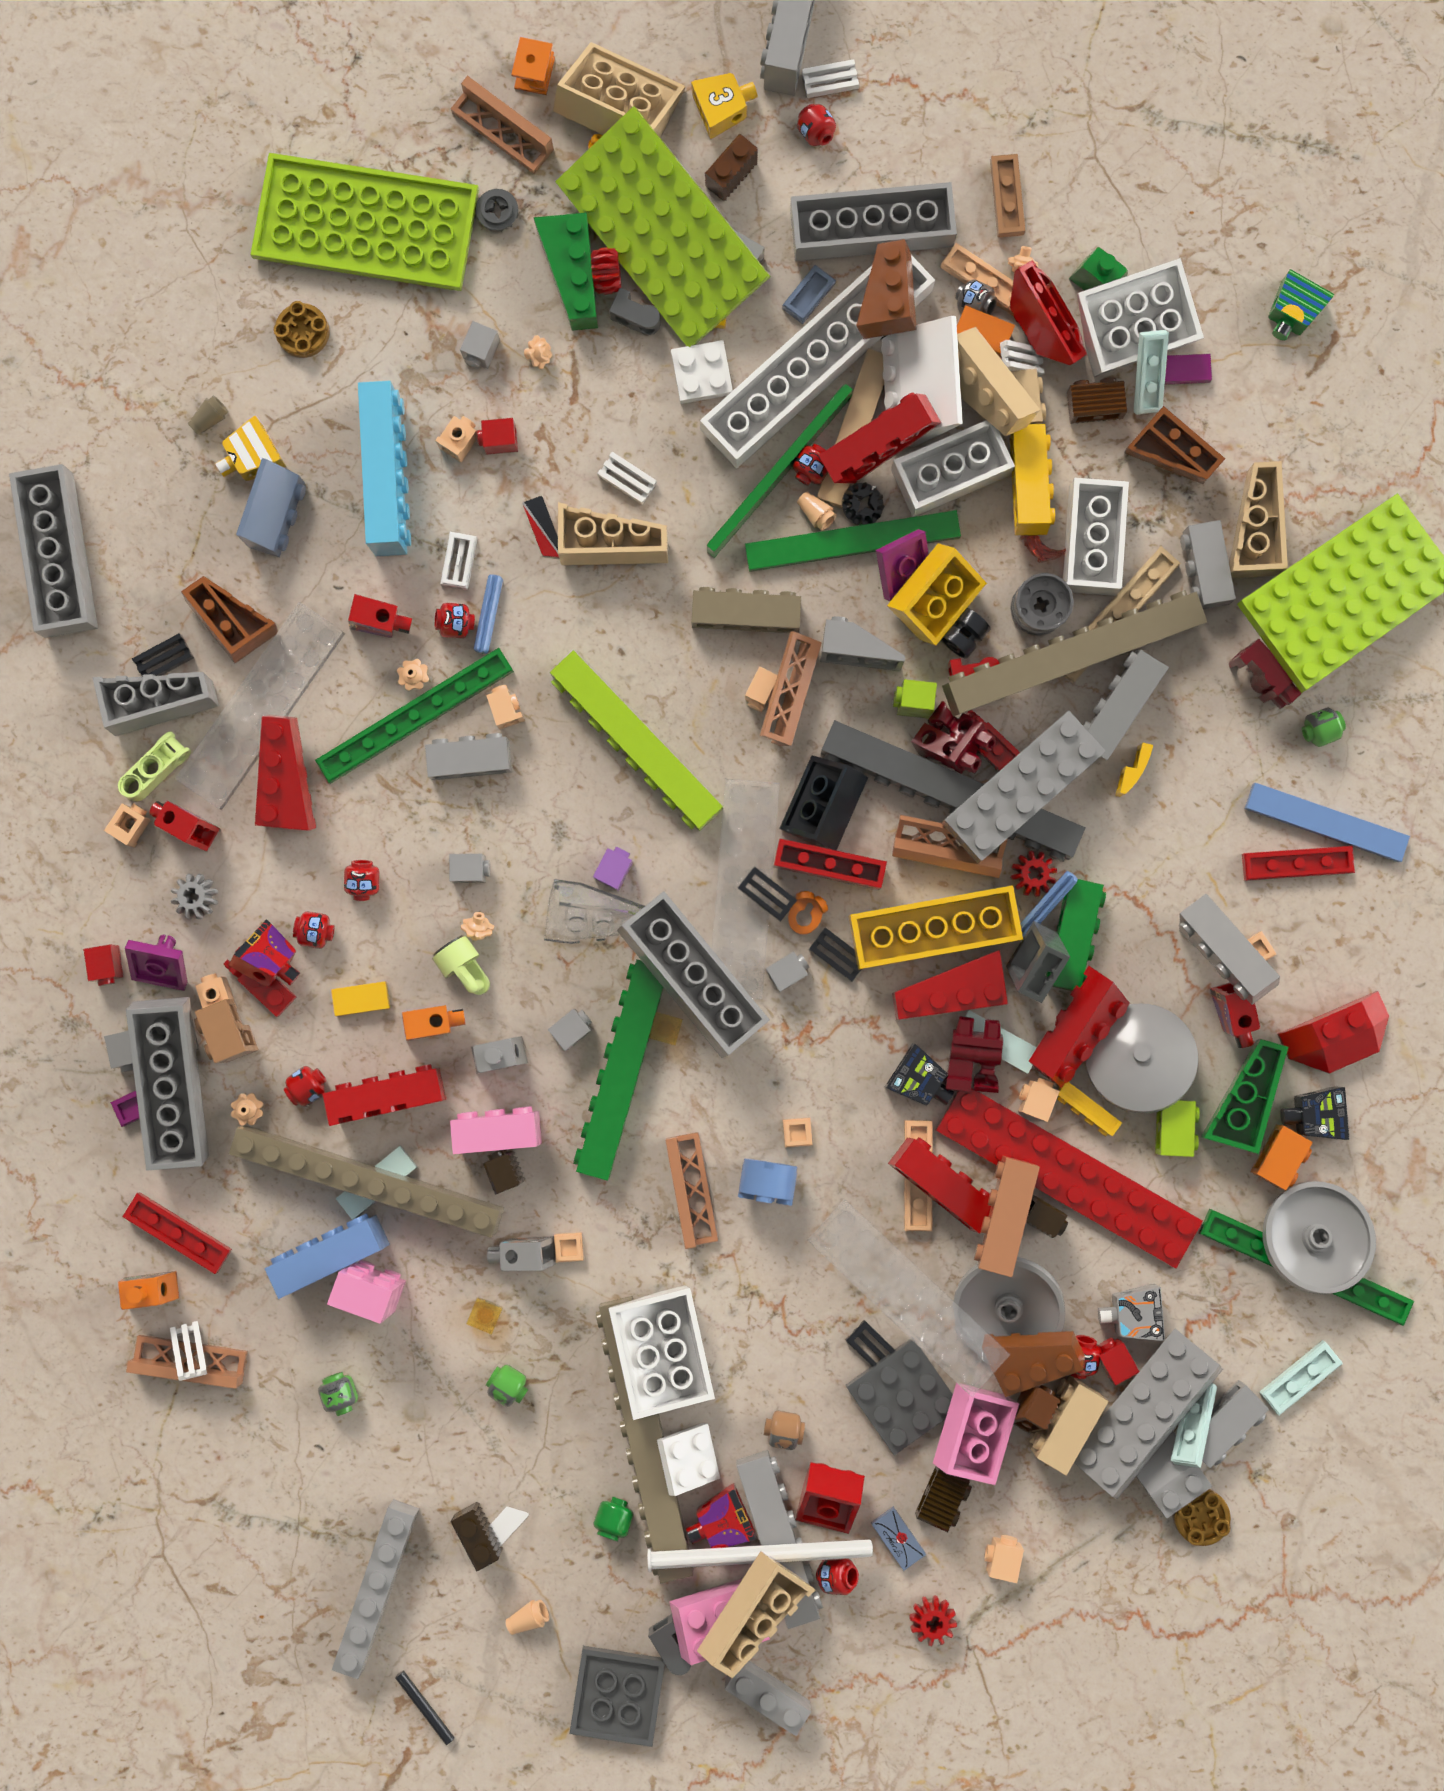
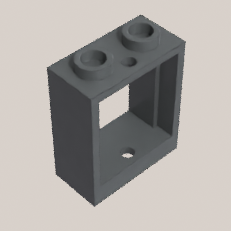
[1006,921,1070,1003]

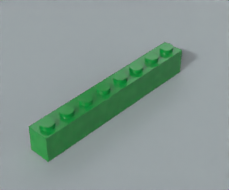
[573,959,664,1181]

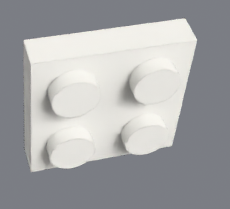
[671,340,733,404]
[657,1423,720,1496]

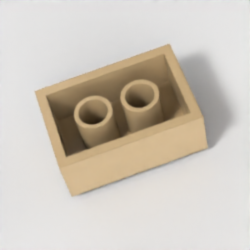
[1028,1375,1109,1476]

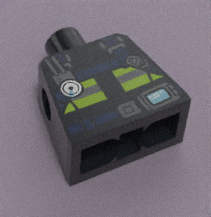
[884,1043,954,1106]
[1280,1086,1349,1140]

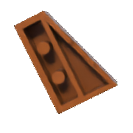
[856,239,917,339]
[1124,406,1226,484]
[181,576,279,663]
[982,1331,1085,1397]

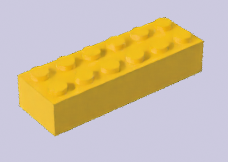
[848,885,1023,970]

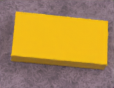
[331,981,390,1016]

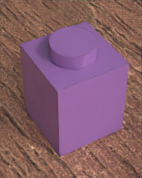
[593,847,633,891]

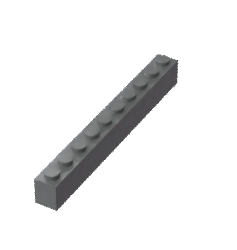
[820,720,1086,862]

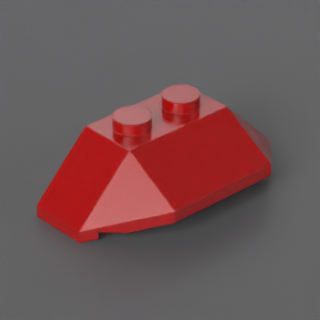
[1010,260,1087,365]
[1277,991,1389,1074]

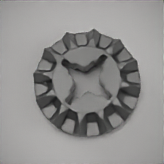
[476,189,518,232]

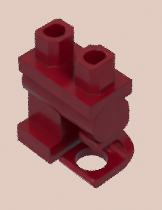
[1229,638,1302,709]
[911,701,997,774]
[945,1016,1003,1093]

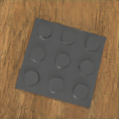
[846,1337,953,1455]
[569,1645,665,1747]

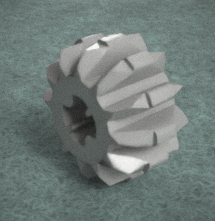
[171,874,218,919]

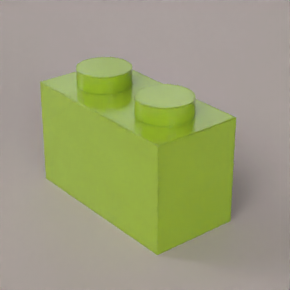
[893,679,937,719]
[1155,1100,1200,1157]

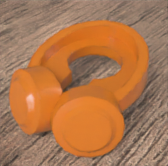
[788,891,828,934]

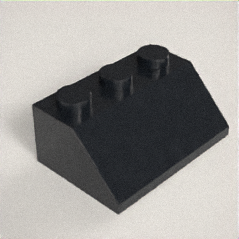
[779,755,868,851]

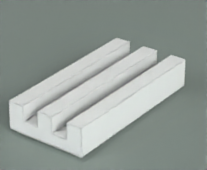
[802,59,859,98]
[1000,340,1045,377]
[597,452,657,505]
[440,532,478,590]
[170,1321,207,1381]

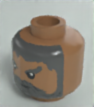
[763,1410,805,1450]

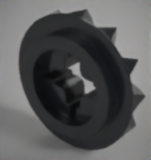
[842,482,885,525]

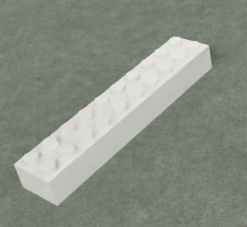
[700,255,935,469]

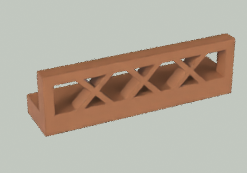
[451,75,554,174]
[760,631,822,746]
[892,815,1007,878]
[665,1132,718,1249]
[126,1335,248,1389]

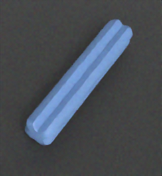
[474,574,503,654]
[1020,871,1078,937]

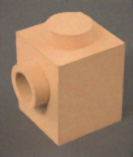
[1018,1078,1059,1122]
[984,1535,1024,1583]

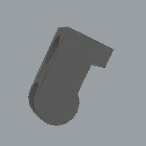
[609,287,661,335]
[648,1614,691,1675]

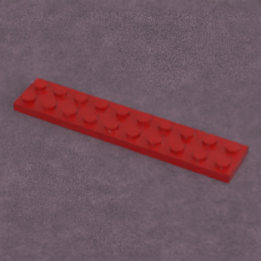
[936,1088,1203,1269]

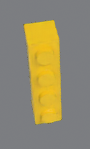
[1057,1082,1122,1137]

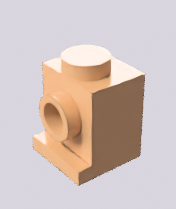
[435,416,478,462]
[745,666,777,712]
[486,685,525,730]
[104,803,151,848]
[195,973,237,1008]

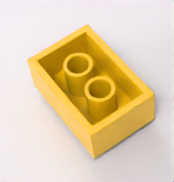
[887,543,987,646]

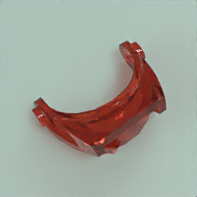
[1020,535,1066,563]

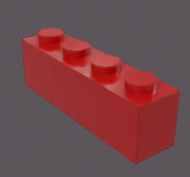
[773,839,887,890]
[888,1137,991,1234]

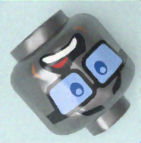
[955,279,997,315]

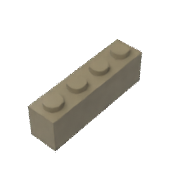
[691,587,801,633]

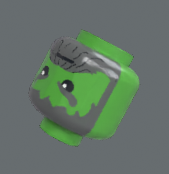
[1302,707,1346,747]
[485,1365,528,1407]
[318,1372,358,1416]

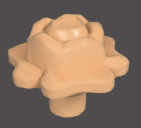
[1008,246,1038,272]
[524,335,552,369]
[397,659,429,691]
[461,912,494,941]
[231,1093,263,1126]

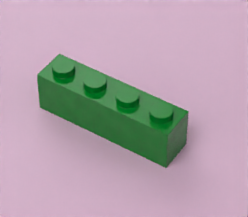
[1046,879,1106,991]

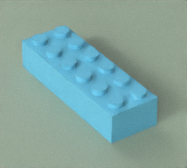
[358,381,411,556]

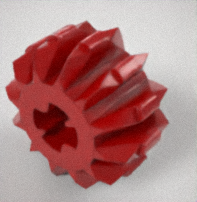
[591,247,622,295]
[1010,851,1057,897]
[909,1595,957,1647]

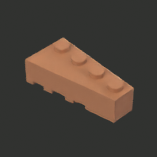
[974,1156,1040,1277]

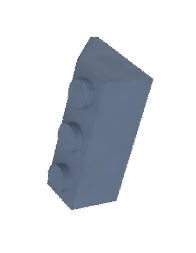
[236,458,306,558]

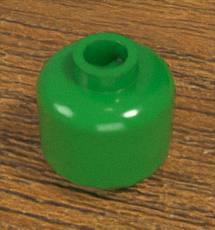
[593,1497,634,1542]

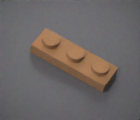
[990,154,1025,238]

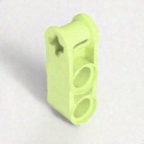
[118,731,191,802]

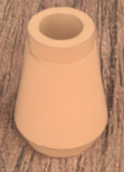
[797,491,836,531]
[506,1600,549,1635]

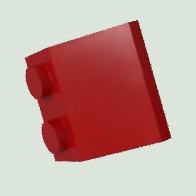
[795,1462,865,1534]

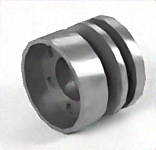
[1010,573,1074,636]

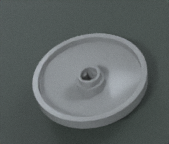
[1086,1003,1198,1114]
[1263,1181,1376,1294]
[953,1257,1065,1359]

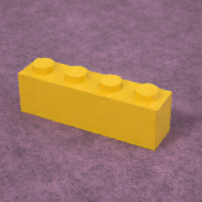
[1009,424,1055,535]

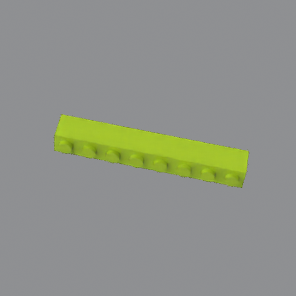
[550,650,723,831]

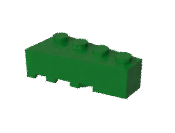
[533,212,598,331]
[1201,1039,1288,1154]

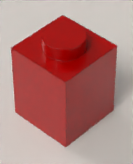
[477,418,518,455]
[83,944,123,986]
[1099,1338,1140,1386]

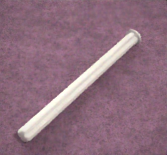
[648,1540,873,1573]

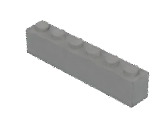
[736,1450,823,1629]
[332,1499,420,1679]

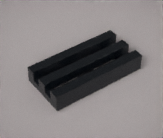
[132,633,194,677]
[738,866,797,922]
[809,927,862,982]
[845,1320,895,1367]

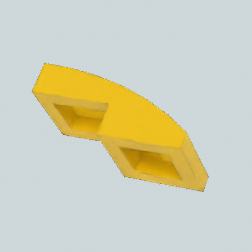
[1115,743,1153,797]

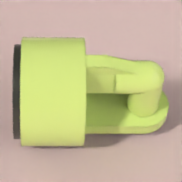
[432,935,490,995]

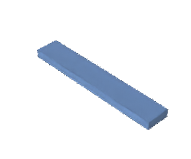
[1244,783,1410,862]

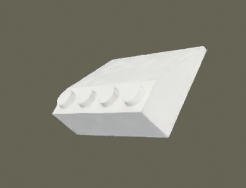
[1077,258,1204,377]
[881,316,962,447]
[608,1285,715,1420]

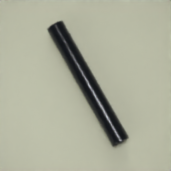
[395,1670,455,1745]

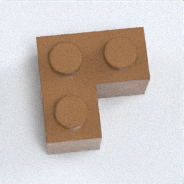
[194,999,259,1063]

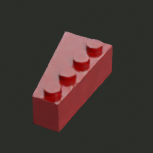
[818,392,942,483]
[255,715,316,831]
[892,950,1008,1020]
[1029,965,1130,1088]
[322,1064,446,1126]

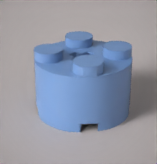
[738,1158,797,1206]

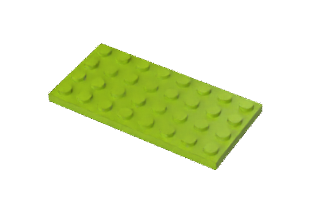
[555,106,771,347]
[250,153,479,291]
[1237,493,1444,693]

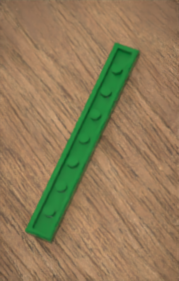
[707,384,853,558]
[745,510,961,572]
[315,648,514,784]
[1198,1208,1414,1326]

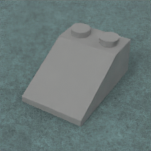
[820,616,905,671]
[1136,1432,1212,1519]

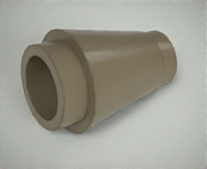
[188,395,229,435]

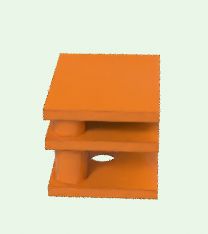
[511,37,555,95]

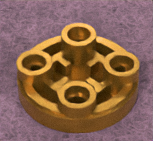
[273,301,330,358]
[1173,1489,1231,1546]

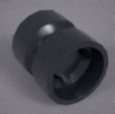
[941,608,991,659]

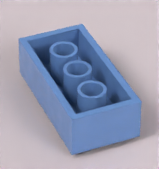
[264,1213,390,1299]

